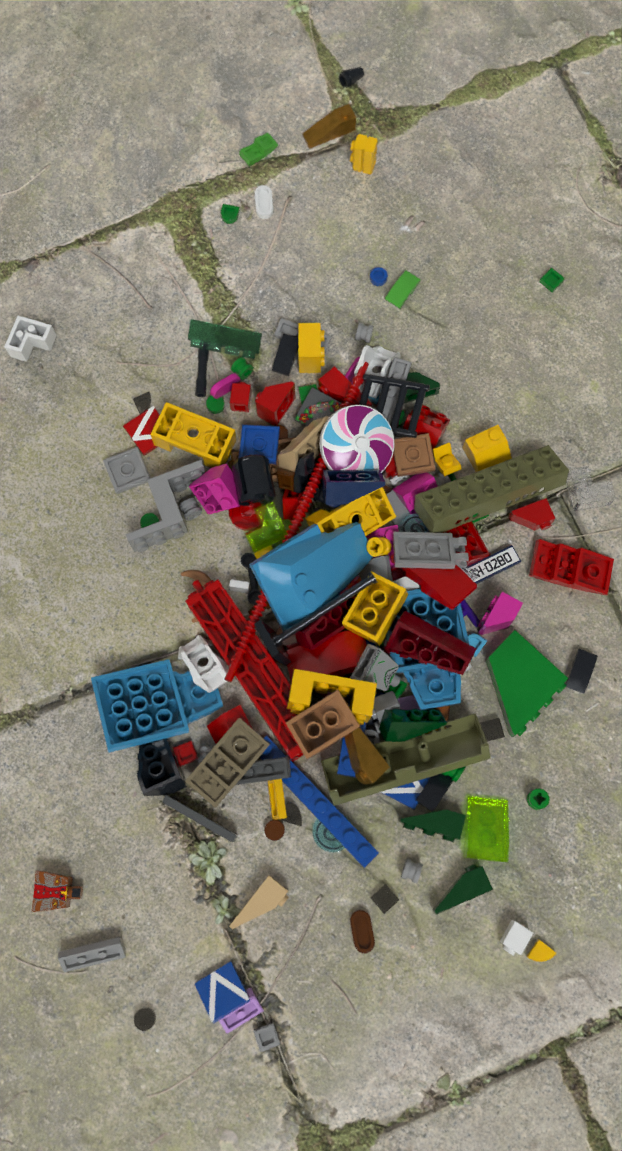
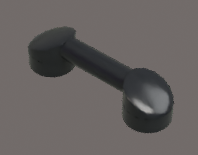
[241,553,261,605]

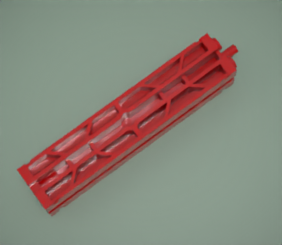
[185,579,304,762]

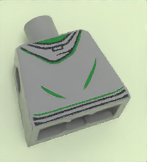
[350,644,400,691]

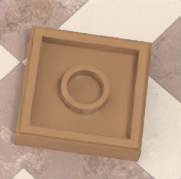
[393,433,435,477]

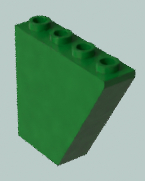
[486,630,568,738]

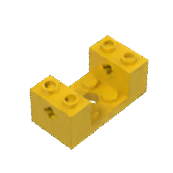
[150,402,236,468]
[305,487,396,536]
[287,669,377,725]

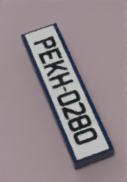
[462,545,521,584]

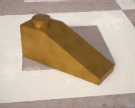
[302,104,356,149]
[345,727,390,784]

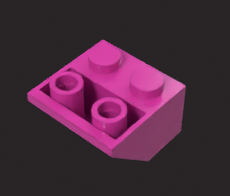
[189,464,240,515]
[392,472,438,524]
[478,592,523,635]

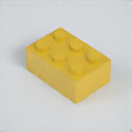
[342,571,408,646]

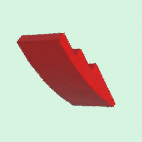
[529,539,614,595]
[391,554,477,610]
[286,631,367,682]

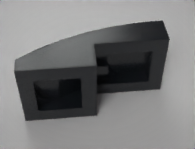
[272,333,298,376]
[294,452,315,493]
[566,648,598,694]
[416,773,453,812]

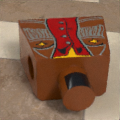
[32,871,83,912]

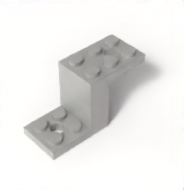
[126,460,205,552]

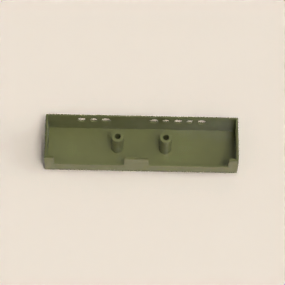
[414,445,569,533]
[321,713,491,806]

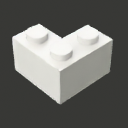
[4,316,57,362]

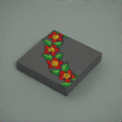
[294,387,342,426]

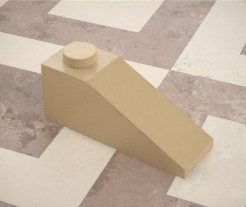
[229,875,289,929]

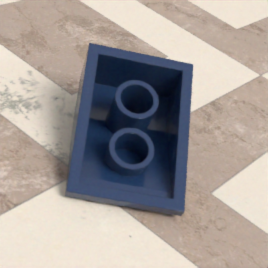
[322,470,385,507]

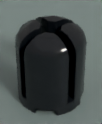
[232,454,276,506]

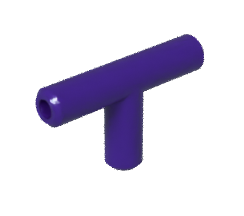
[460,599,480,627]

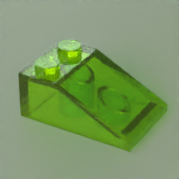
[463,796,509,863]

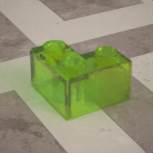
[244,501,287,553]

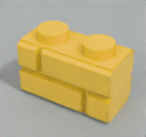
[350,134,378,175]

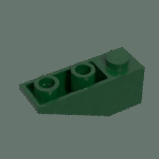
[379,709,447,742]
[399,809,466,843]

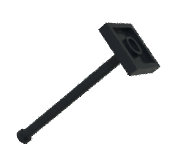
[254,572,378,666]

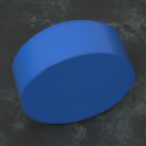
[370,267,388,286]

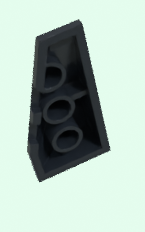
[137,738,187,796]

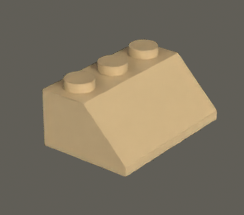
[278,416,329,472]

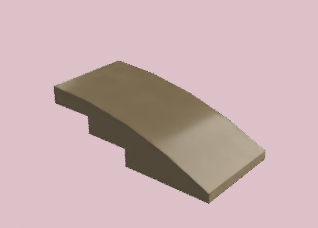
[185,718,270,808]

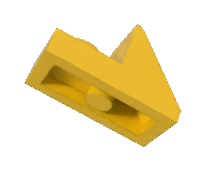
[432,442,461,477]

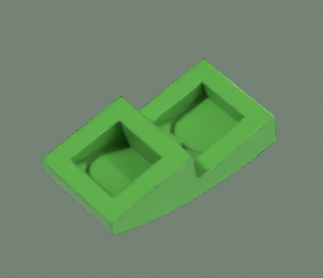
[239,133,278,166]
[385,270,421,309]

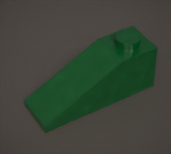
[432,863,493,915]

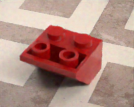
[403,405,450,450]

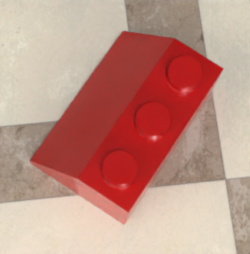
[442,517,490,569]

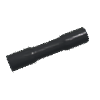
[195,343,209,397]

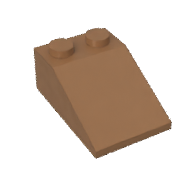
[286,690,360,759]

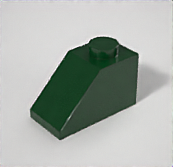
[404,372,440,403]

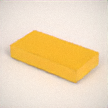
[267,779,287,820]

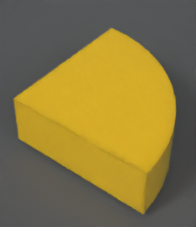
[526,939,557,962]

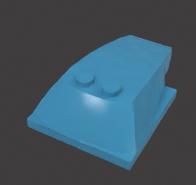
[249,522,373,631]
[386,589,473,710]
[91,659,223,753]

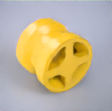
[367,537,391,557]

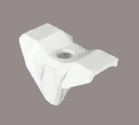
[354,345,401,398]
[178,634,228,693]

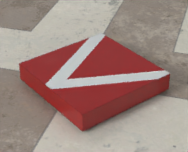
[123,406,160,456]

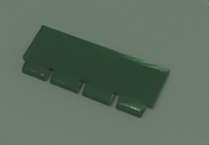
[187,319,262,359]

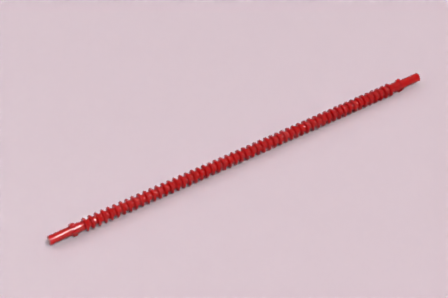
[224,362,369,683]

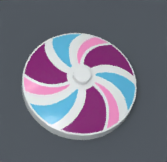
[320,405,394,473]

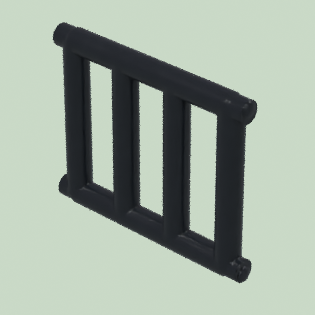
[359,374,430,438]

